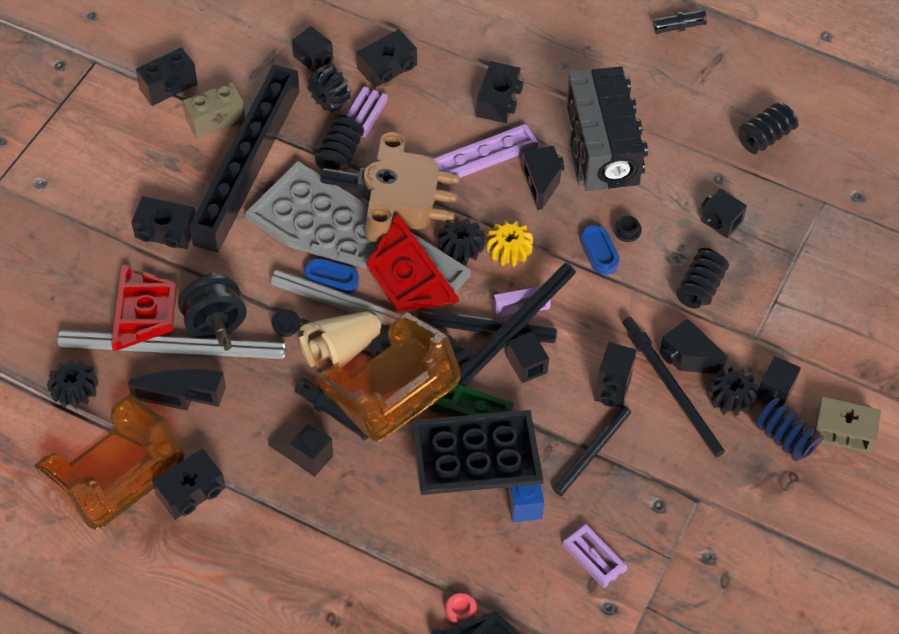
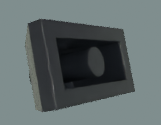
[522,145,565,210]
[659,318,728,374]
[268,422,333,477]

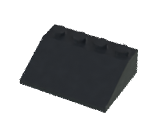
[412,410,544,495]

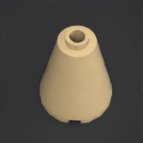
[299,311,381,378]

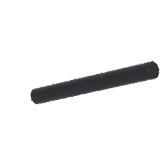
[553,406,631,496]

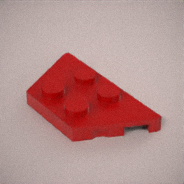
[366,214,459,312]
[111,265,177,351]

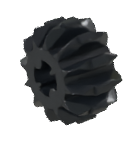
[307,65,352,112]
[438,217,485,264]
[47,358,99,409]
[708,366,759,418]

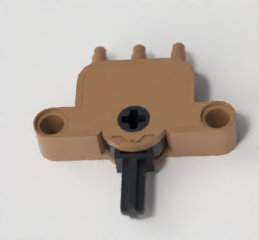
[320,132,460,243]

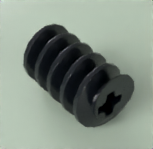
[738,102,799,155]
[315,114,364,171]
[676,248,729,309]

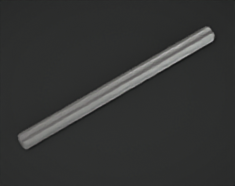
[57,330,286,359]

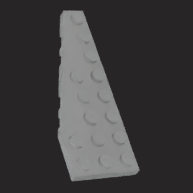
[245,161,471,293]

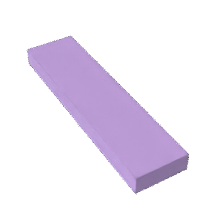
[433,124,538,184]

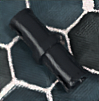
[653,9,707,34]

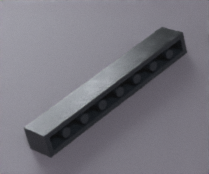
[189,64,300,253]

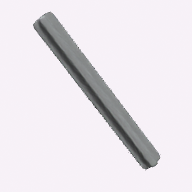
[271,270,402,329]

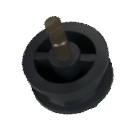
[178,273,247,351]

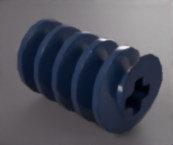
[756,398,824,461]

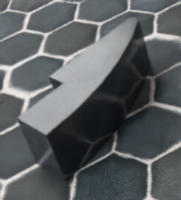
[128,369,226,411]

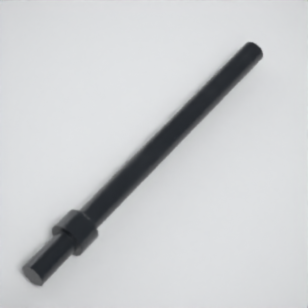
[622,317,725,458]

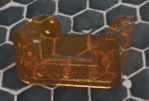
[316,312,461,441]
[34,394,184,530]

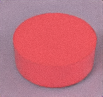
[445,593,477,625]

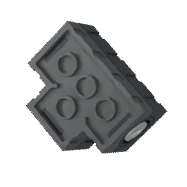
[566,66,648,191]

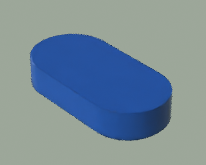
[581,225,619,275]
[304,259,359,294]

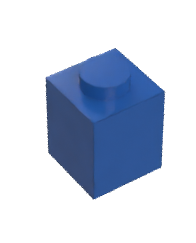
[508,484,544,523]

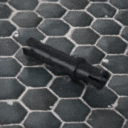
[294,377,375,441]

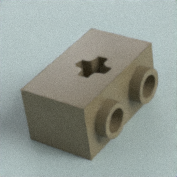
[183,82,245,139]
[813,397,881,454]

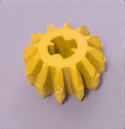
[486,219,533,267]

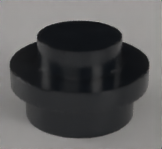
[614,216,642,242]
[271,309,300,337]

